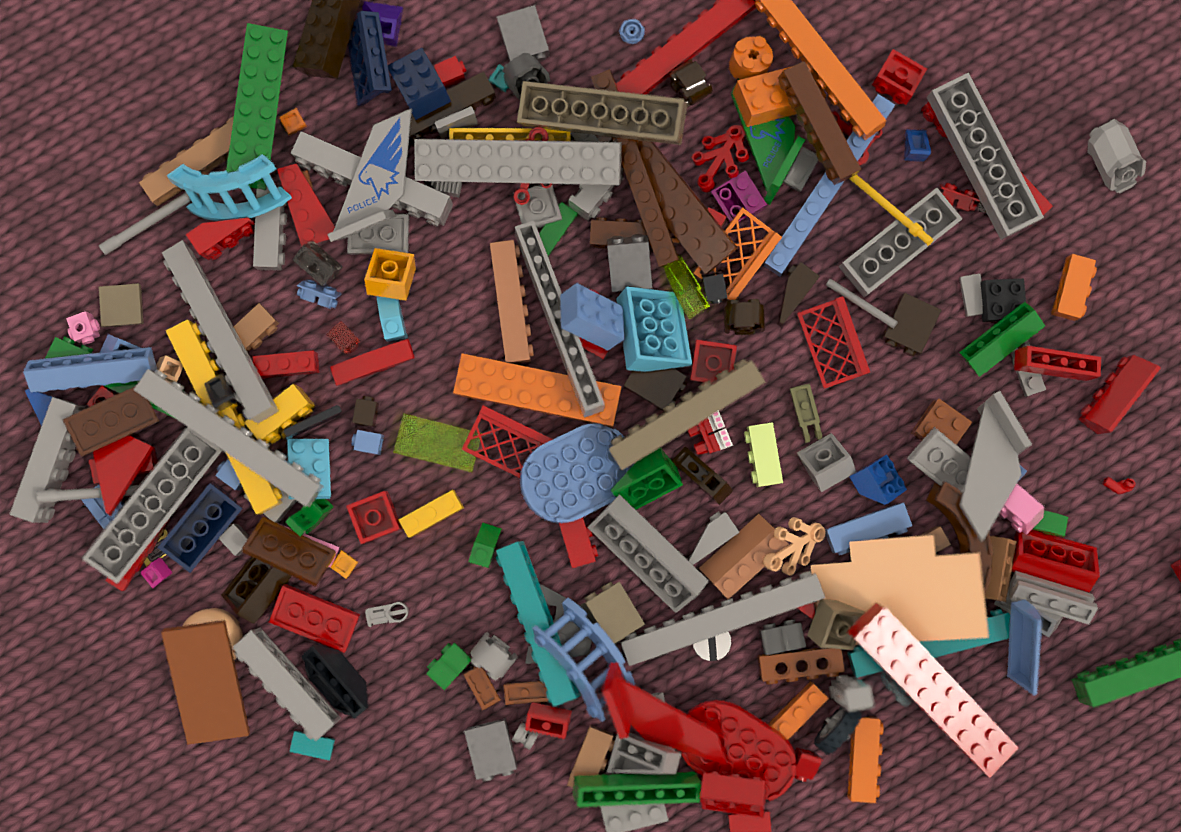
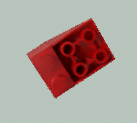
[186,217,255,260]

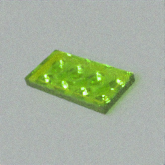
[393,413,482,473]

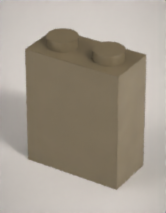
[581,581,645,644]

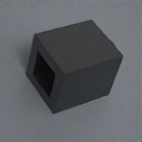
[701,271,728,304]

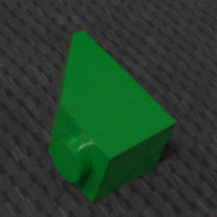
[468,522,502,568]

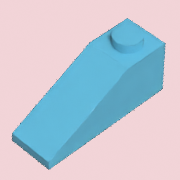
[376,296,408,343]

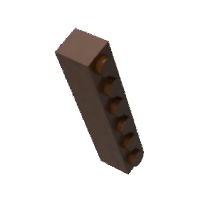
[778,61,862,185]

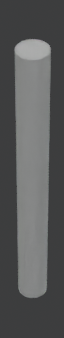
[826,279,898,328]

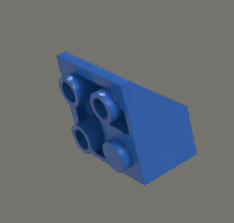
[849,455,907,505]

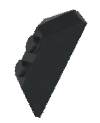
[301,644,368,719]

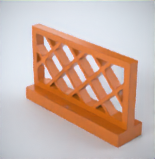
[693,207,782,300]

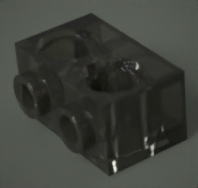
[292,241,343,286]

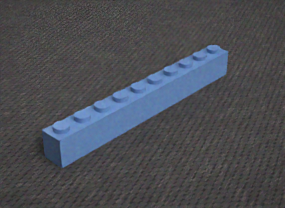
[764,94,895,277]

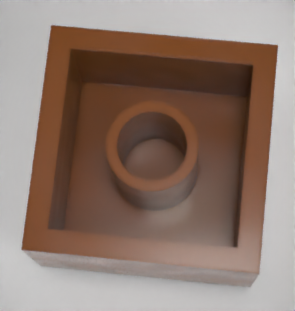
[911,398,972,445]

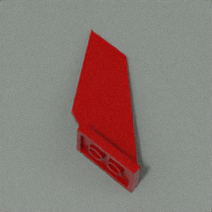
[602,662,727,765]

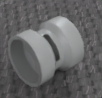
[512,722,538,750]

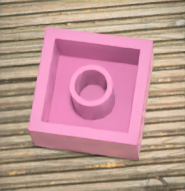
[998,484,1044,535]

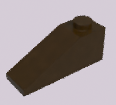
[778,262,820,327]
[672,447,733,505]

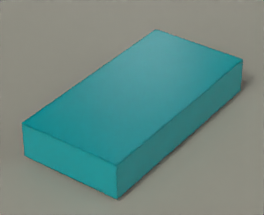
[290,730,335,761]

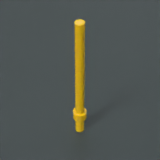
[849,174,934,246]

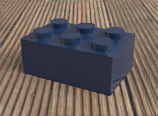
[388,48,451,120]

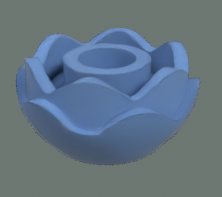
[619,19,645,44]

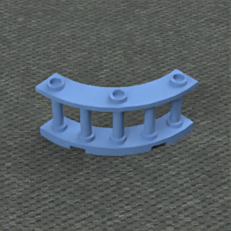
[533,598,635,722]

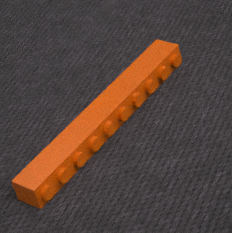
[755,0,886,140]

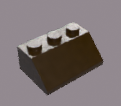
[221,557,291,624]

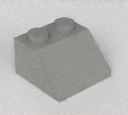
[797,433,856,492]

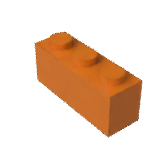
[1051,254,1097,321]
[768,681,828,740]

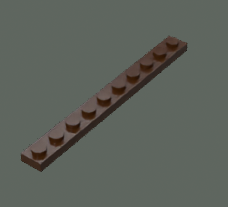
[591,69,679,267]

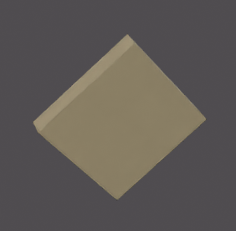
[99,283,143,327]

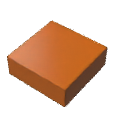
[279,108,307,136]

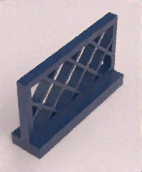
[348,11,392,106]

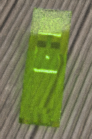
[664,255,710,319]

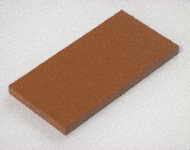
[161,620,250,745]

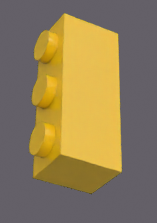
[399,490,464,538]

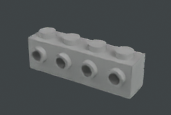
[829,675,874,711]

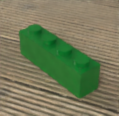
[959,302,1045,377]

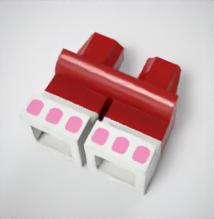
[687,411,733,455]

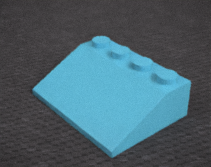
[616,286,692,372]

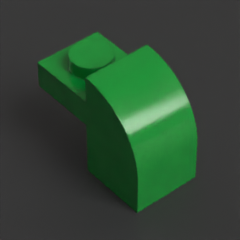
[286,499,334,536]

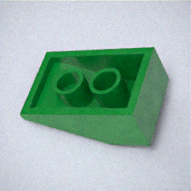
[611,447,683,510]

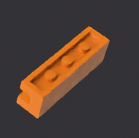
[847,716,883,803]

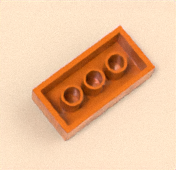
[733,67,826,127]

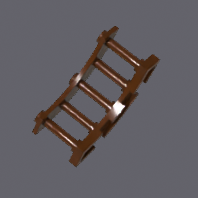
[925,481,993,594]

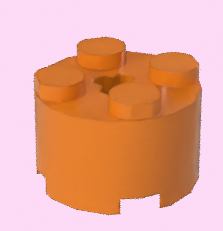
[729,36,773,80]

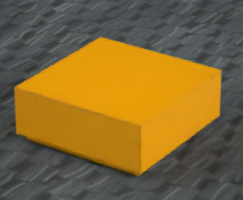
[330,550,359,579]

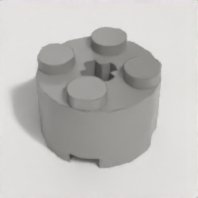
[470,632,518,680]

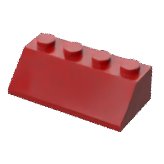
[1078,355,1161,435]
[1012,530,1100,593]

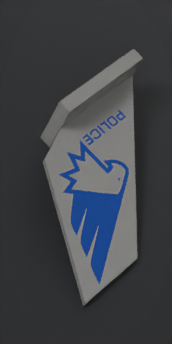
[328,109,412,242]

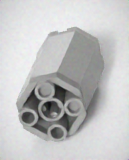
[1087,119,1146,193]

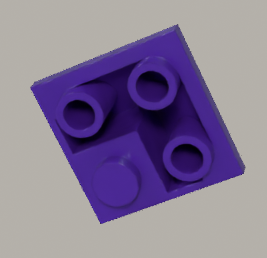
[359,1,403,47]

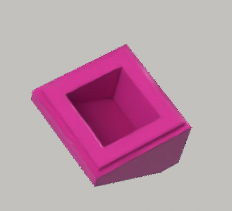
[140,558,172,588]

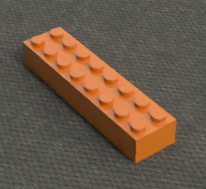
[453,353,621,428]

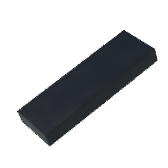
[281,405,342,442]

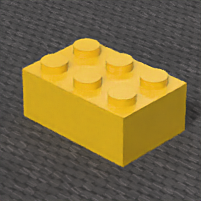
[244,384,316,444]

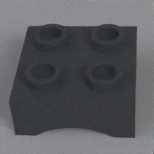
[980,278,1026,322]

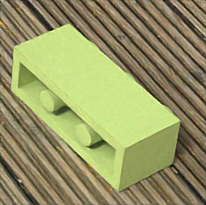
[744,422,783,487]

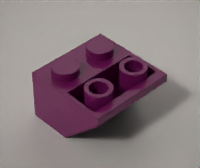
[711,170,767,225]

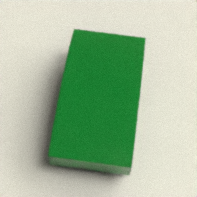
[1032,510,1068,537]

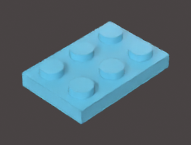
[287,439,331,499]

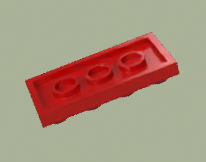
[269,584,360,653]

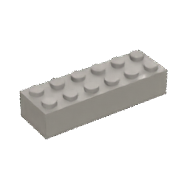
[839,188,962,297]
[10,397,88,523]
[587,495,708,613]
[232,627,342,741]

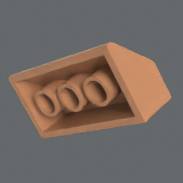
[699,514,789,599]

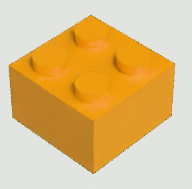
[364,248,416,301]

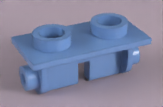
[297,279,341,309]

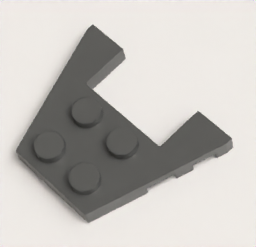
[525,584,591,664]

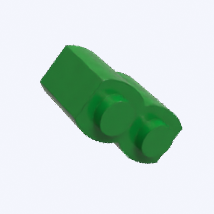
[426,642,472,690]

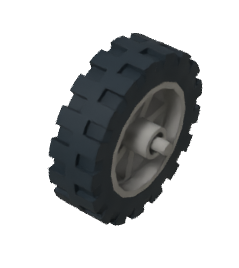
[814,706,862,755]

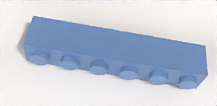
[23,347,157,392]

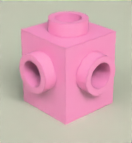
[66,311,100,345]

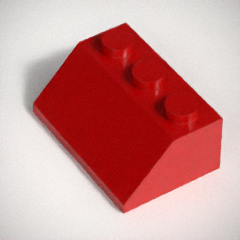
[700,771,766,818]

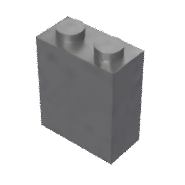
[497,5,549,62]
[607,234,652,292]
[464,718,518,781]

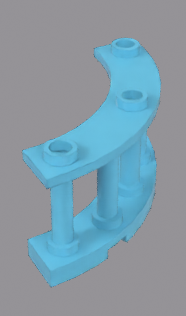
[166,154,292,221]

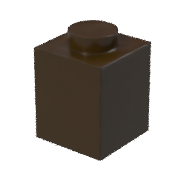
[352,396,379,427]

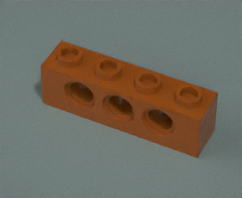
[757,647,844,684]

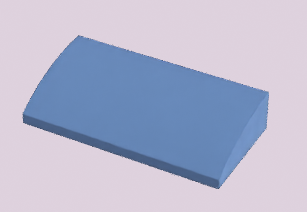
[1007,599,1041,695]

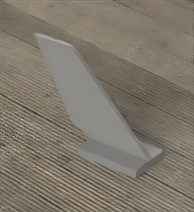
[960,391,1032,542]

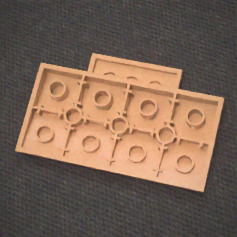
[811,535,989,645]

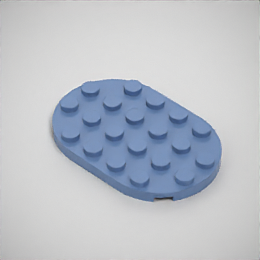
[520,423,635,523]

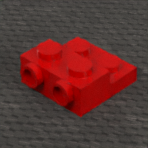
[872,49,927,105]

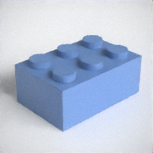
[560,283,624,350]

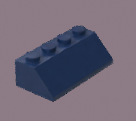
[157,482,243,573]

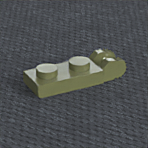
[789,383,822,443]

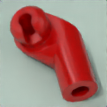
[1102,476,1136,495]

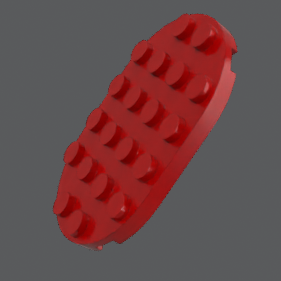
[681,700,796,801]

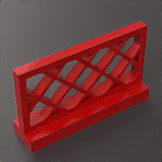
[797,296,870,389]
[461,405,553,478]

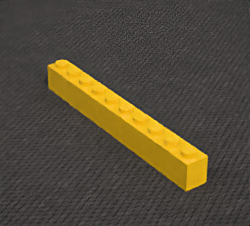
[166,320,283,515]

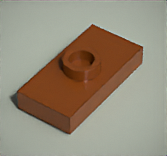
[463,666,501,710]

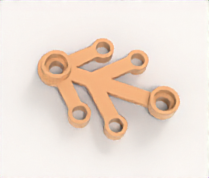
[763,517,826,576]

